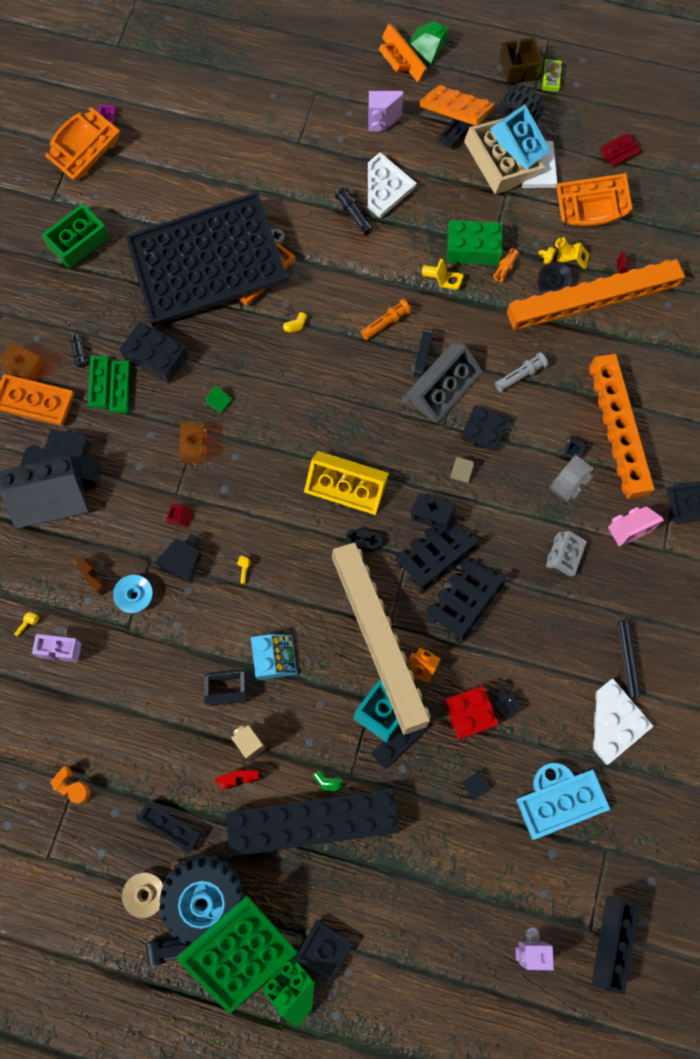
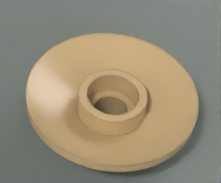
[122,873,163,918]

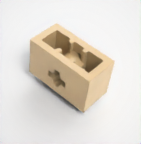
[231,725,266,761]

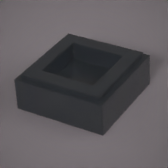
[461,771,490,800]

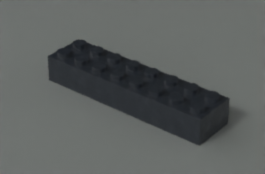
[226,790,399,857]

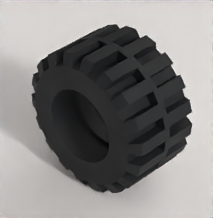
[498,84,545,124]

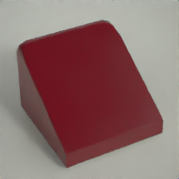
[617,251,631,274]
[166,504,193,527]

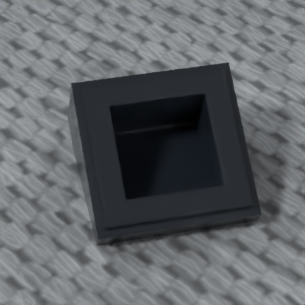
[562,436,587,462]

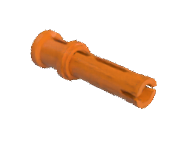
[360,299,411,341]

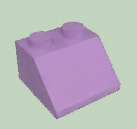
[368,91,403,132]

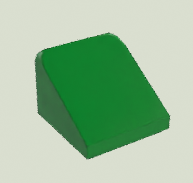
[205,385,232,414]

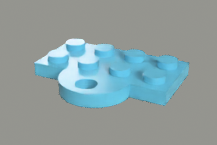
[516,763,610,840]

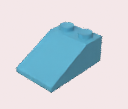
[490,105,551,169]

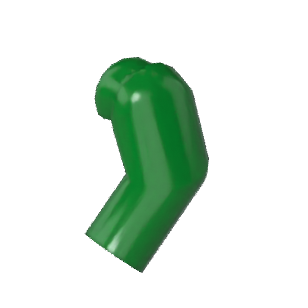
[312,769,343,791]

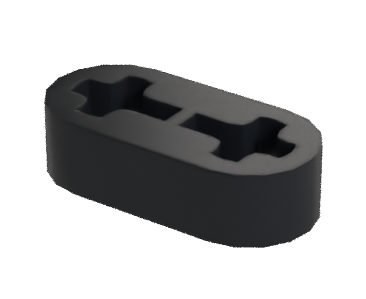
[345,529,381,551]

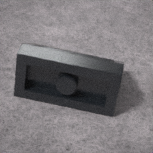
[204,670,247,707]

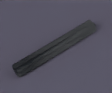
[618,620,641,699]

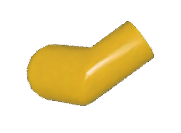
[283,312,307,333]

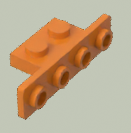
[379,24,427,82]

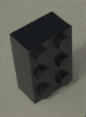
[119,321,189,384]

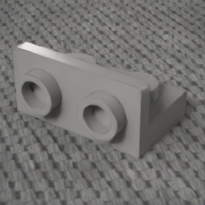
[546,531,587,576]

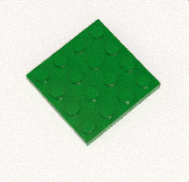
[177,896,298,1014]

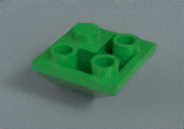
[261,957,315,1027]

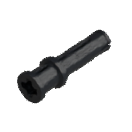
[335,187,373,236]

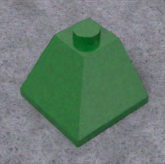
[407,21,448,65]

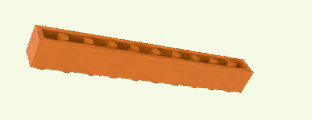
[507,259,685,331]

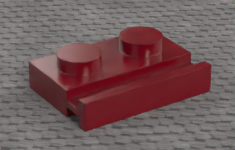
[599,132,643,169]

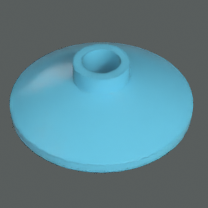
[113,575,153,613]

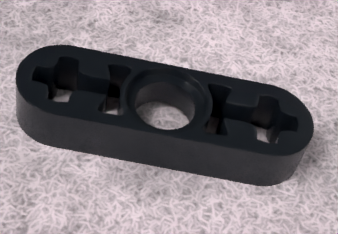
[413,328,433,378]

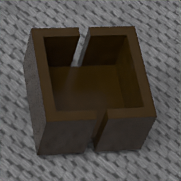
[500,37,543,83]

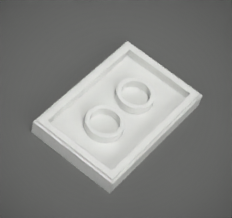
[522,141,557,188]

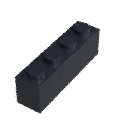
[591,895,640,995]

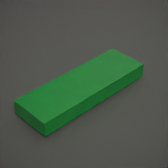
[88,356,110,409]
[109,361,131,414]

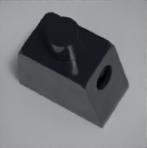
[156,534,202,584]

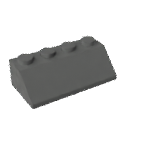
[406,343,483,423]

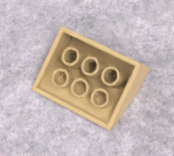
[464,118,545,194]

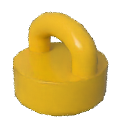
[538,247,556,264]

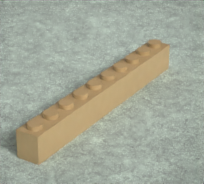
[332,543,430,735]

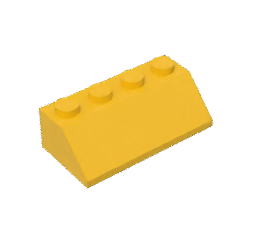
[304,451,389,515]

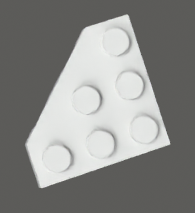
[368,153,417,218]
[593,678,653,765]

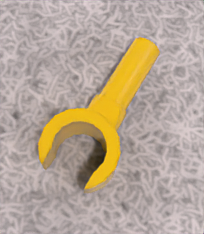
[237,556,251,584]
[14,613,39,636]

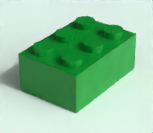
[41,203,110,269]
[446,220,502,265]

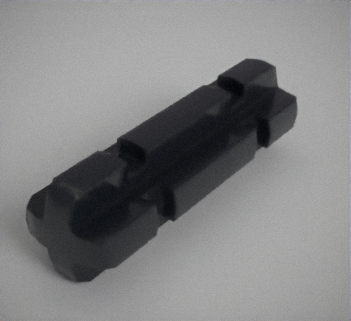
[69,333,86,368]

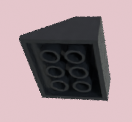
[0,455,89,529]

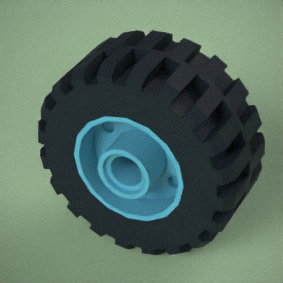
[159,854,243,944]

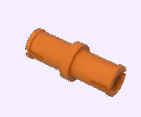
[493,248,519,282]

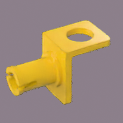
[555,237,589,269]
[422,259,464,290]

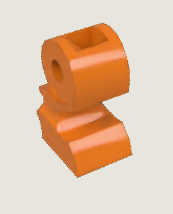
[50,766,91,804]

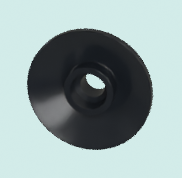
[537,261,572,294]

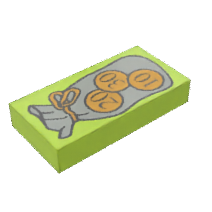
[542,59,562,92]

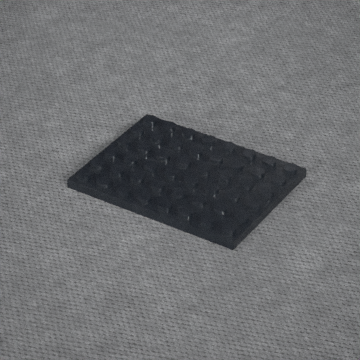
[125,191,288,326]

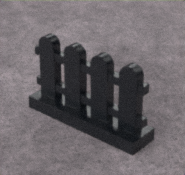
[396,518,479,595]
[426,560,505,644]

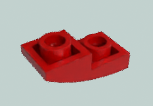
[215,770,260,790]

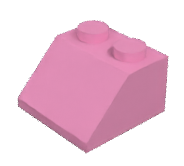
[608,506,664,547]

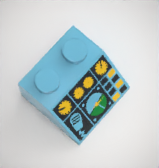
[251,634,297,681]

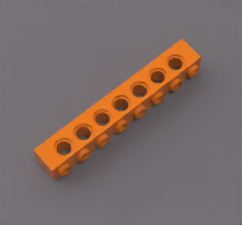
[589,354,654,500]

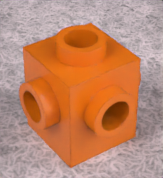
[407,648,441,683]

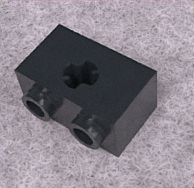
[411,493,456,532]

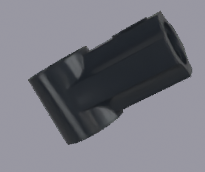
[145,939,189,966]

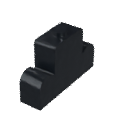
[20,429,102,487]

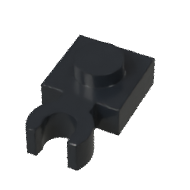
[489,682,522,721]

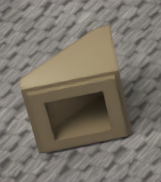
[450,457,474,483]

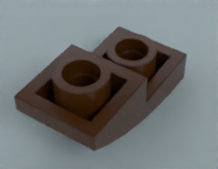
[76,556,106,596]

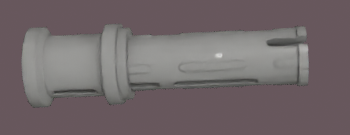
[495,352,548,392]

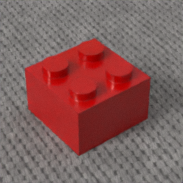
[443,686,498,741]

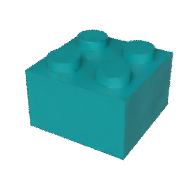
[353,680,399,743]

